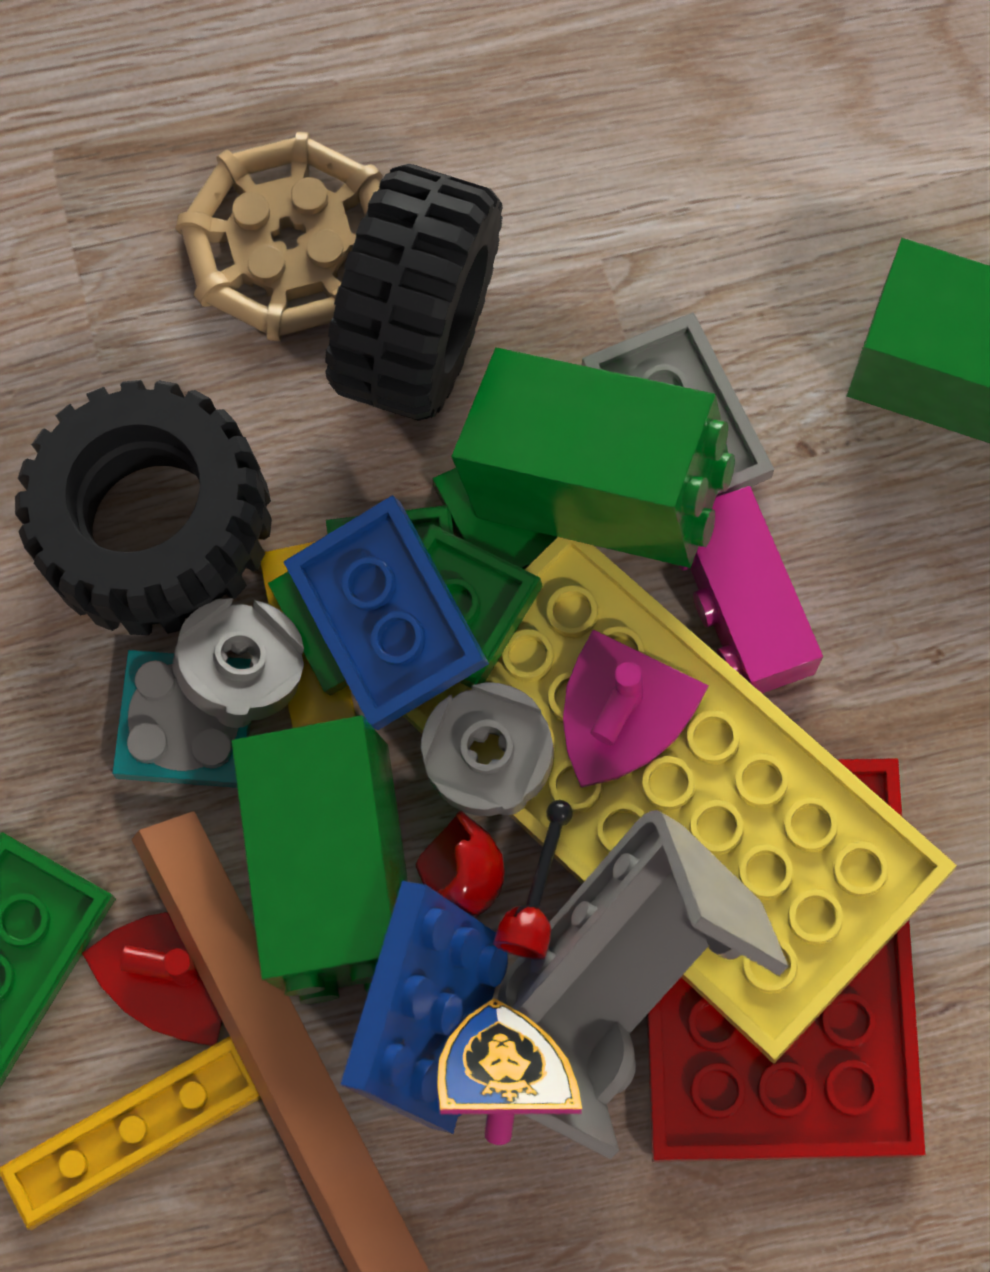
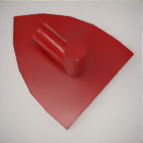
[82,912,222,1046]

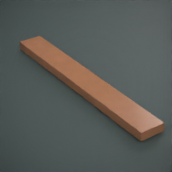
[131,811,430,1272]

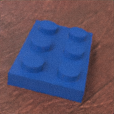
[283,495,489,730]

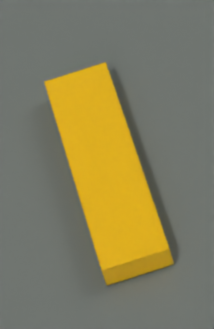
[0,1036,261,1230]

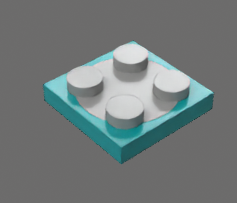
[112,650,251,788]

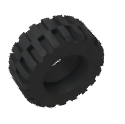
[325,163,503,421]
[15,380,272,636]

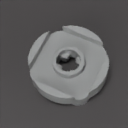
[172,598,304,728]
[421,682,554,816]

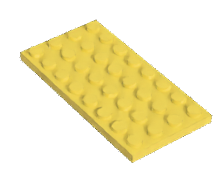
[403,537,957,1064]

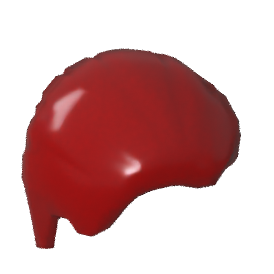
[415,811,505,917]

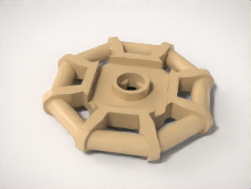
[176,131,382,341]

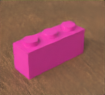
[678,486,823,694]

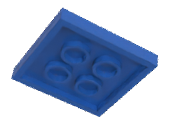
[340,880,508,1134]

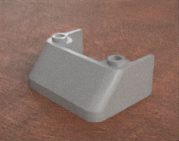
[498,810,788,1159]

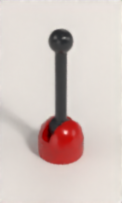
[493,800,573,960]

